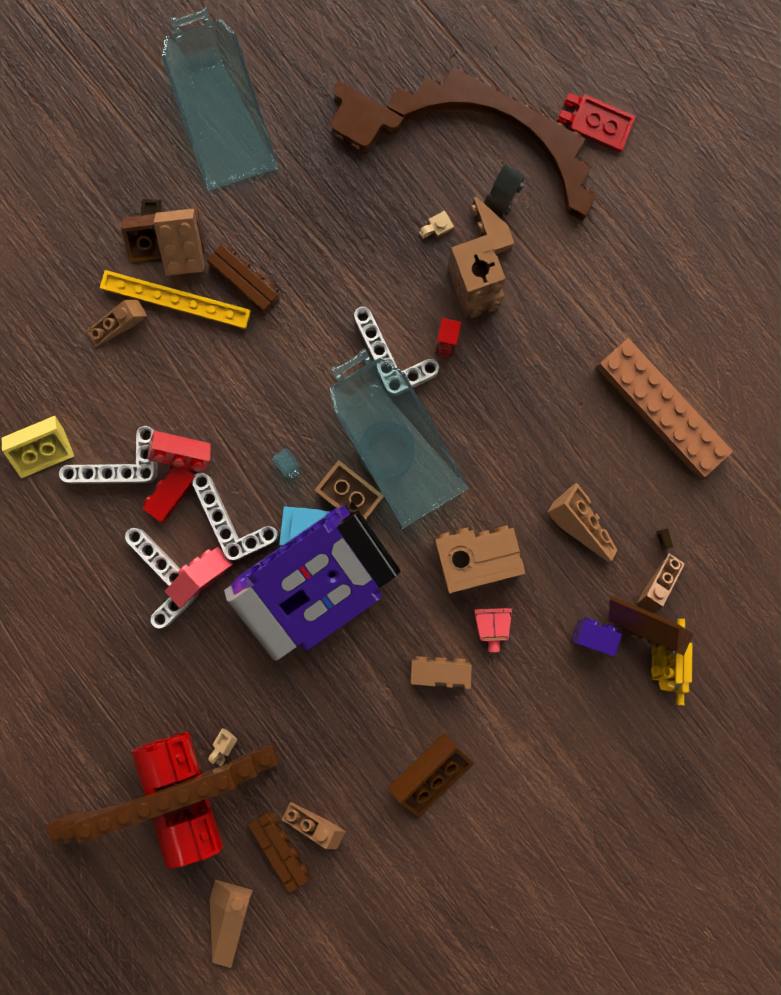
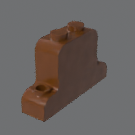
[331,80,403,152]

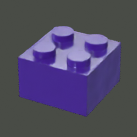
[571,617,622,656]

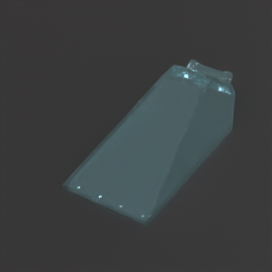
[162,7,279,191]
[330,349,469,528]

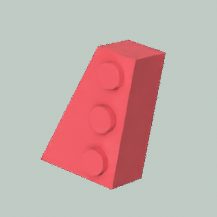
[165,547,233,609]

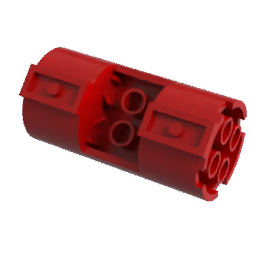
[131,732,223,869]

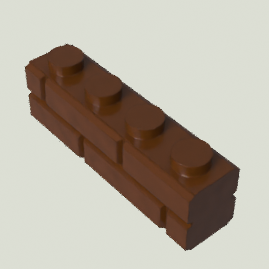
[207,245,280,314]
[247,810,310,893]

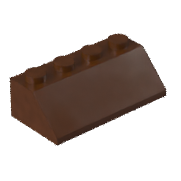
[121,209,205,262]
[609,595,694,656]
[388,733,474,818]

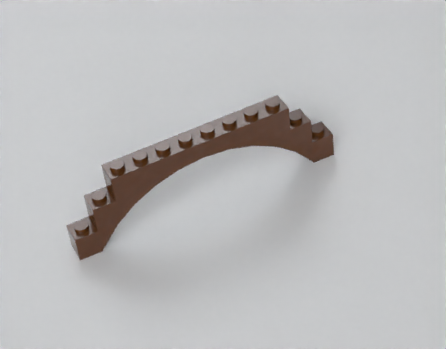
[387,67,596,221]
[46,742,280,845]

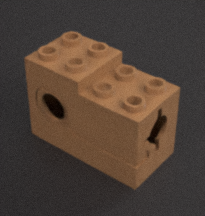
[447,234,506,318]
[434,525,526,593]

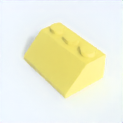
[2,416,74,478]

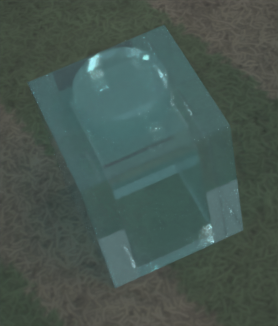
[271,447,301,478]

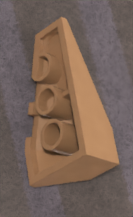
[548,483,617,562]
[210,880,253,968]

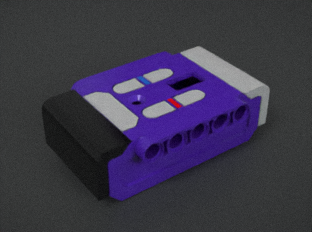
[224,501,401,660]

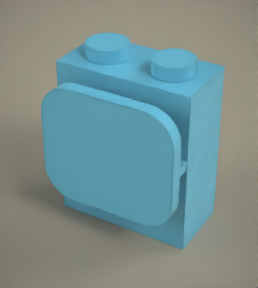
[279,506,330,546]

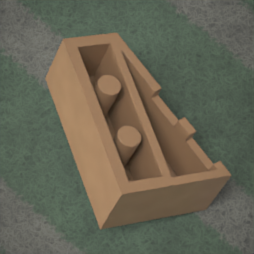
[410,656,472,689]

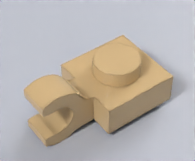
[419,211,454,239]
[208,728,237,766]

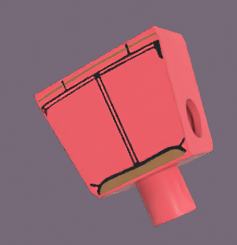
[473,608,512,652]

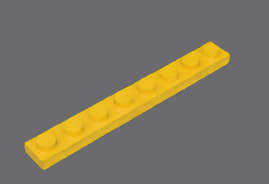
[100,270,251,329]

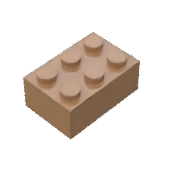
[154,209,205,276]
[315,460,384,522]

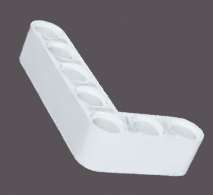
[354,307,439,395]
[59,426,157,484]
[192,473,279,560]
[125,528,199,628]

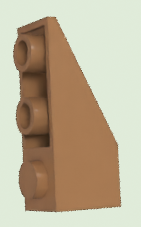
[471,197,514,254]
[87,300,147,347]
[636,553,685,614]
[282,802,346,849]

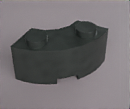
[484,163,525,219]

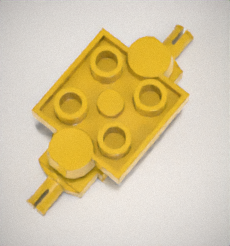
[651,619,692,705]

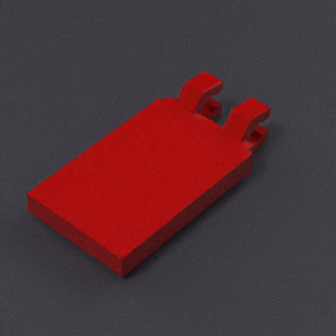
[557,93,636,153]

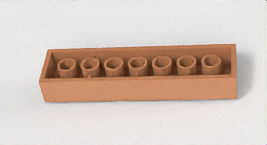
[596,338,733,479]

